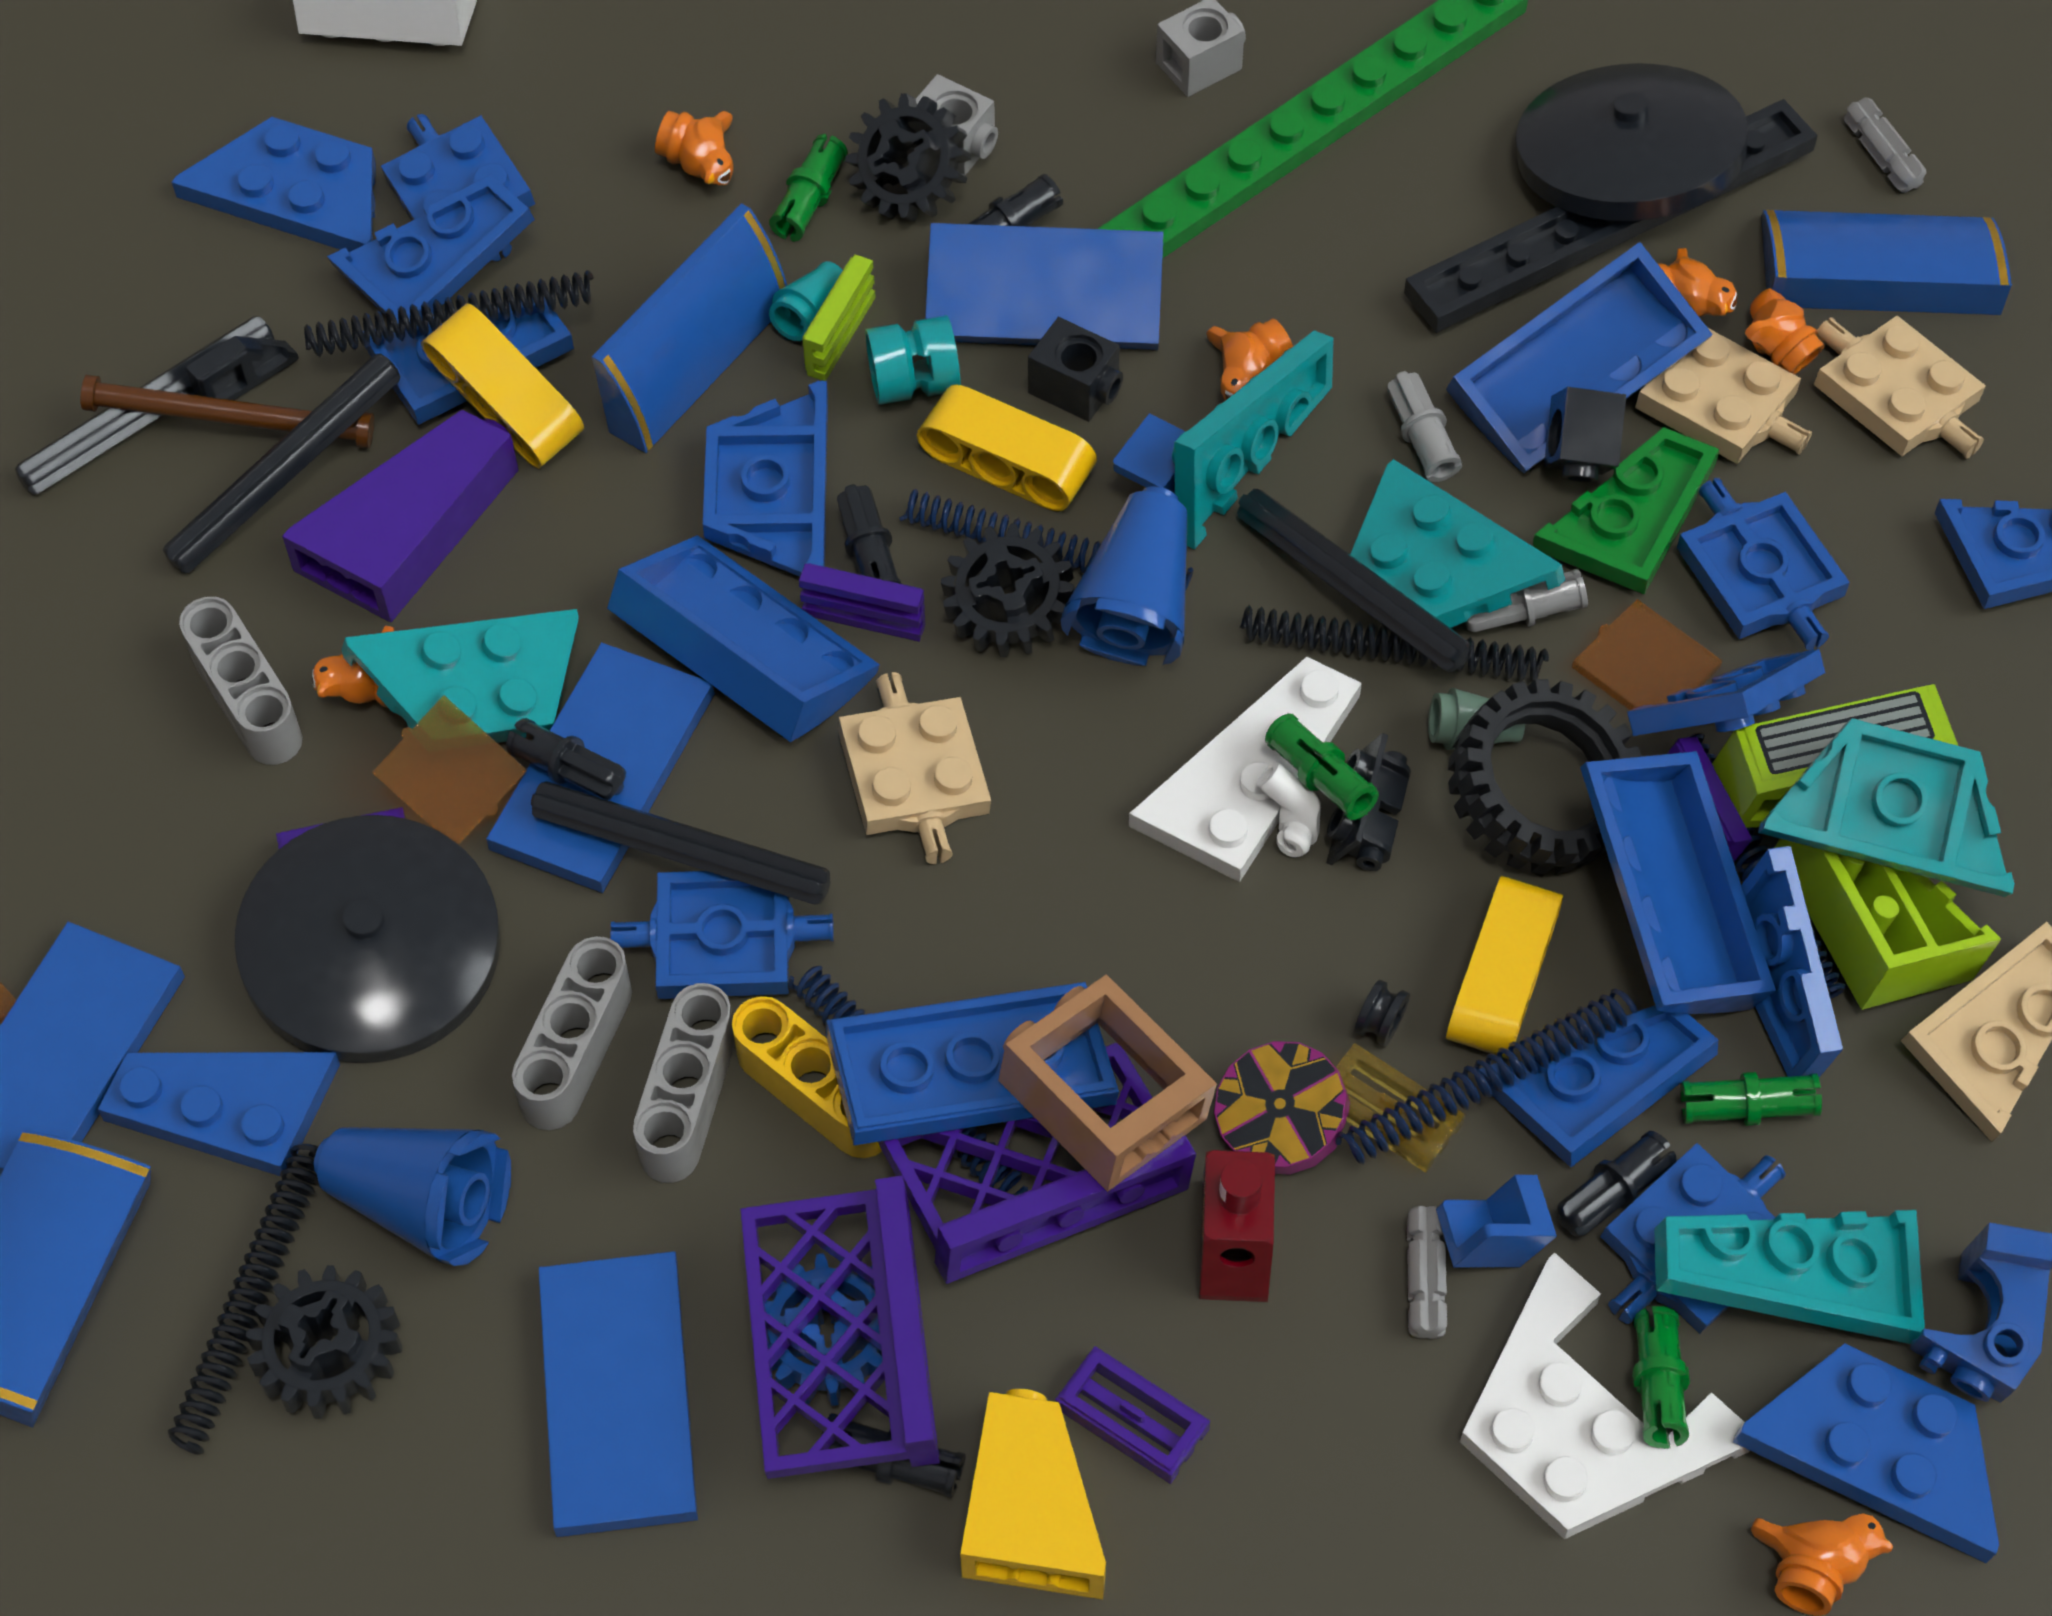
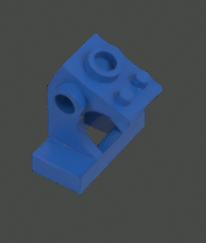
[1910,1222,2052,1403]

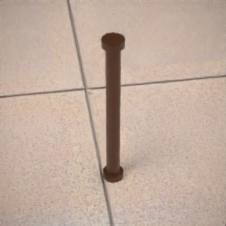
[80,375,374,449]

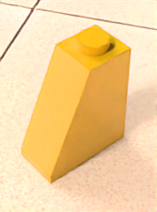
[960,1389,1106,1600]

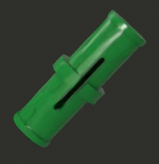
[769,134,848,242]
[1265,713,1379,820]
[1680,1072,1822,1125]
[1632,1306,1690,1449]

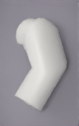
[1257,761,1321,857]

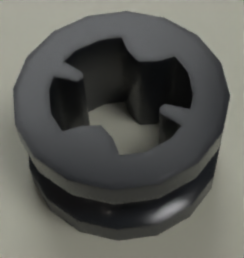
[1354,979,1410,1047]

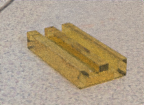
[1336,1043,1466,1173]

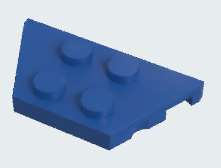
[172,117,376,252]
[703,381,828,577]
[1733,1343,1999,1563]

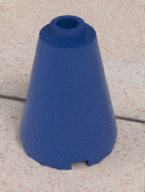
[1061,486,1188,666]
[314,1127,511,1266]

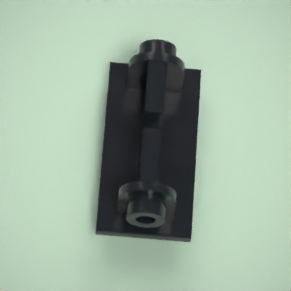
[1326,733,1411,871]

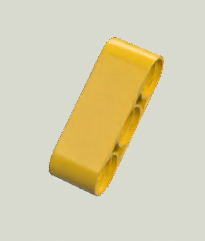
[421,303,585,469]
[916,385,1097,511]
[1446,875,1564,1059]
[732,996,882,1158]

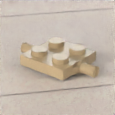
[1814,316,1986,459]
[1635,328,1812,464]
[838,672,991,864]

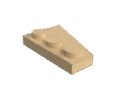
[1901,922,2052,1142]

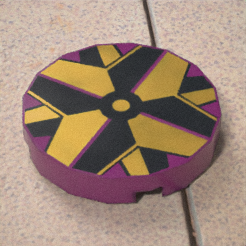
[1214,1041,1350,1174]

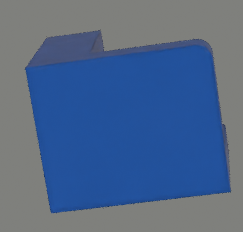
[1113,413,1185,493]
[1436,1175,1557,1267]

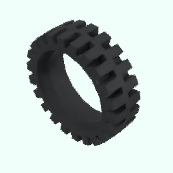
[1448,679,1642,874]

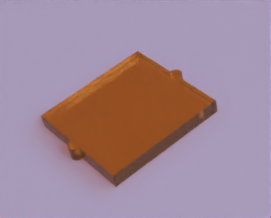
[1572,599,1723,710]
[371,695,527,845]

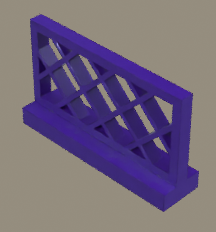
[878,1042,1196,1284]
[740,1175,940,1479]

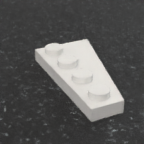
[1129,657,1362,882]

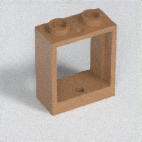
[998,974,1217,1192]

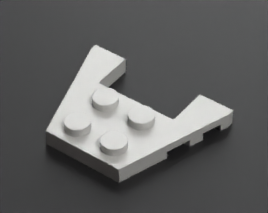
[1460,1253,1750,1539]

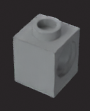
[1156,0,1246,97]
[908,74,998,175]

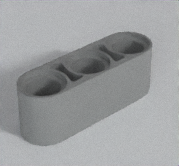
[179,597,303,765]
[512,936,632,1131]
[633,983,735,1183]

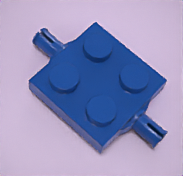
[381,114,535,261]
[1677,478,1850,650]
[610,871,834,999]
[1600,1143,1786,1334]

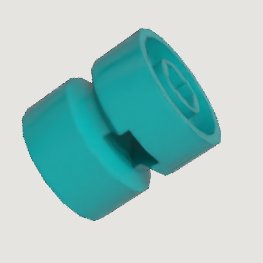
[865,315,961,405]

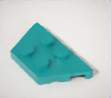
[1350,459,1565,628]
[341,609,579,752]
[1758,718,2015,897]

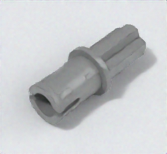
[1387,371,1462,482]
[1464,569,1588,632]

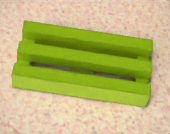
[802,254,876,381]

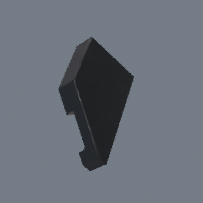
[186,336,299,400]

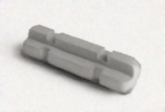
[1844,97,1926,193]
[1407,1206,1447,1339]

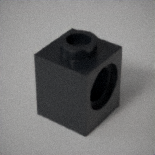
[1028,316,1123,422]
[1544,387,1626,482]

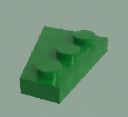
[1533,427,1719,595]

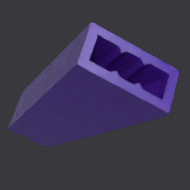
[282,410,519,623]

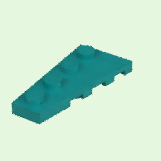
[1172,330,1334,549]
[1654,1210,1925,1344]

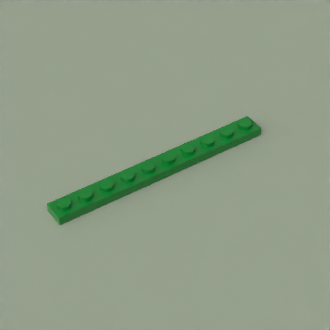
[1098,0,1528,259]

